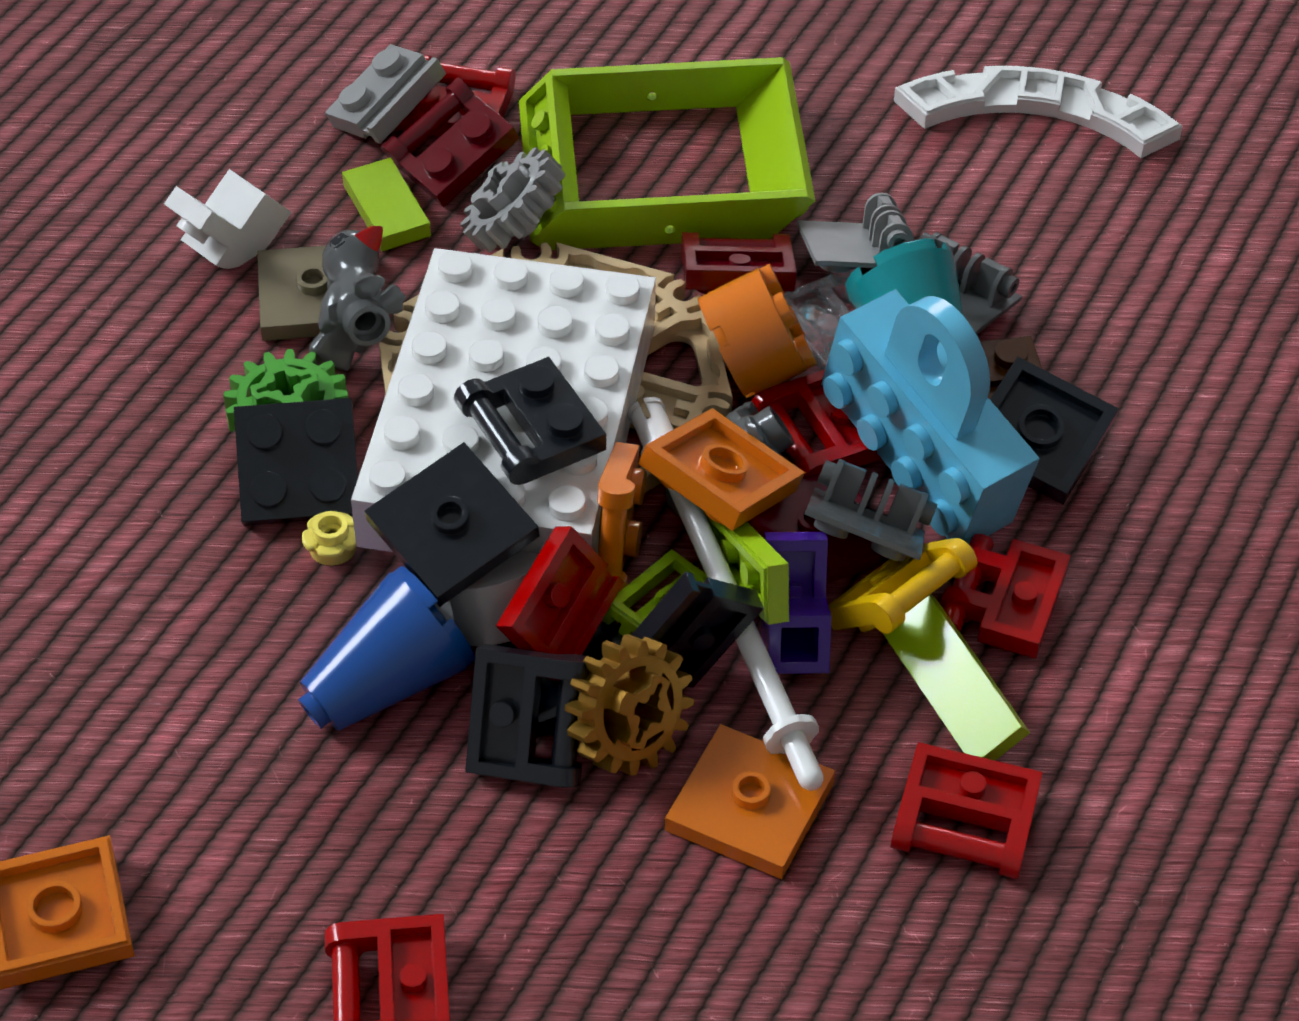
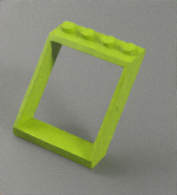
[519,57,815,250]

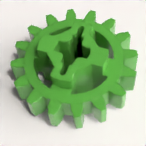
[223,349,349,432]

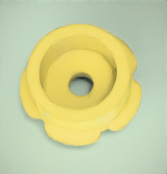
[302,511,357,566]

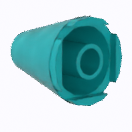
[845,238,964,316]

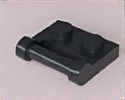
[454,356,606,485]
[465,644,589,787]

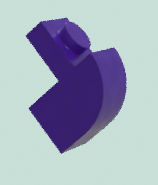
[761,532,832,674]

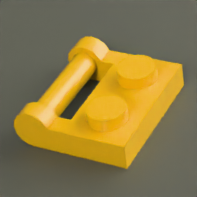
[828,538,977,634]

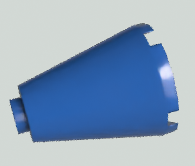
[298,566,475,731]

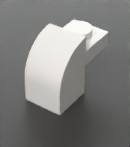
[164,169,292,269]

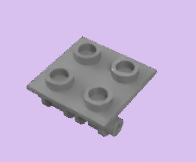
[797,193,913,273]

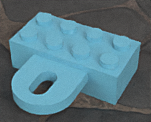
[821,289,1040,544]

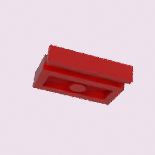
[496,526,624,681]

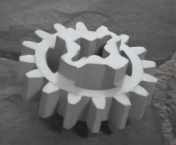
[461,147,565,252]

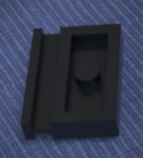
[632,572,764,688]

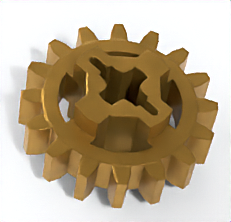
[565,634,694,776]

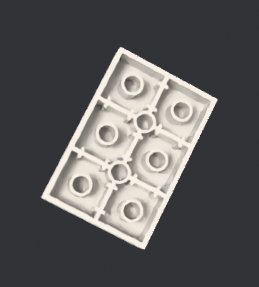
[351,248,656,554]

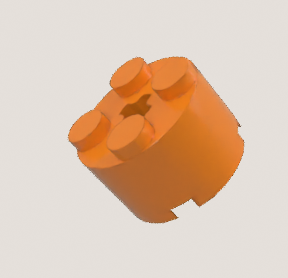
[697,264,817,398]

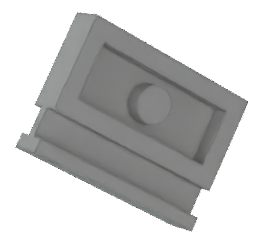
[325,44,446,144]

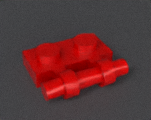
[939,534,1071,659]

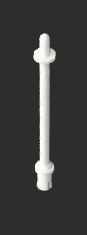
[628,397,823,791]

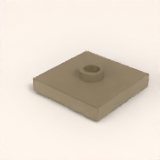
[257,245,328,341]

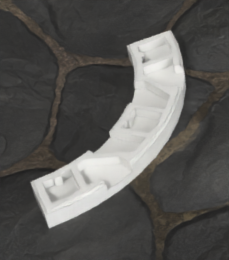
[894,66,1183,158]

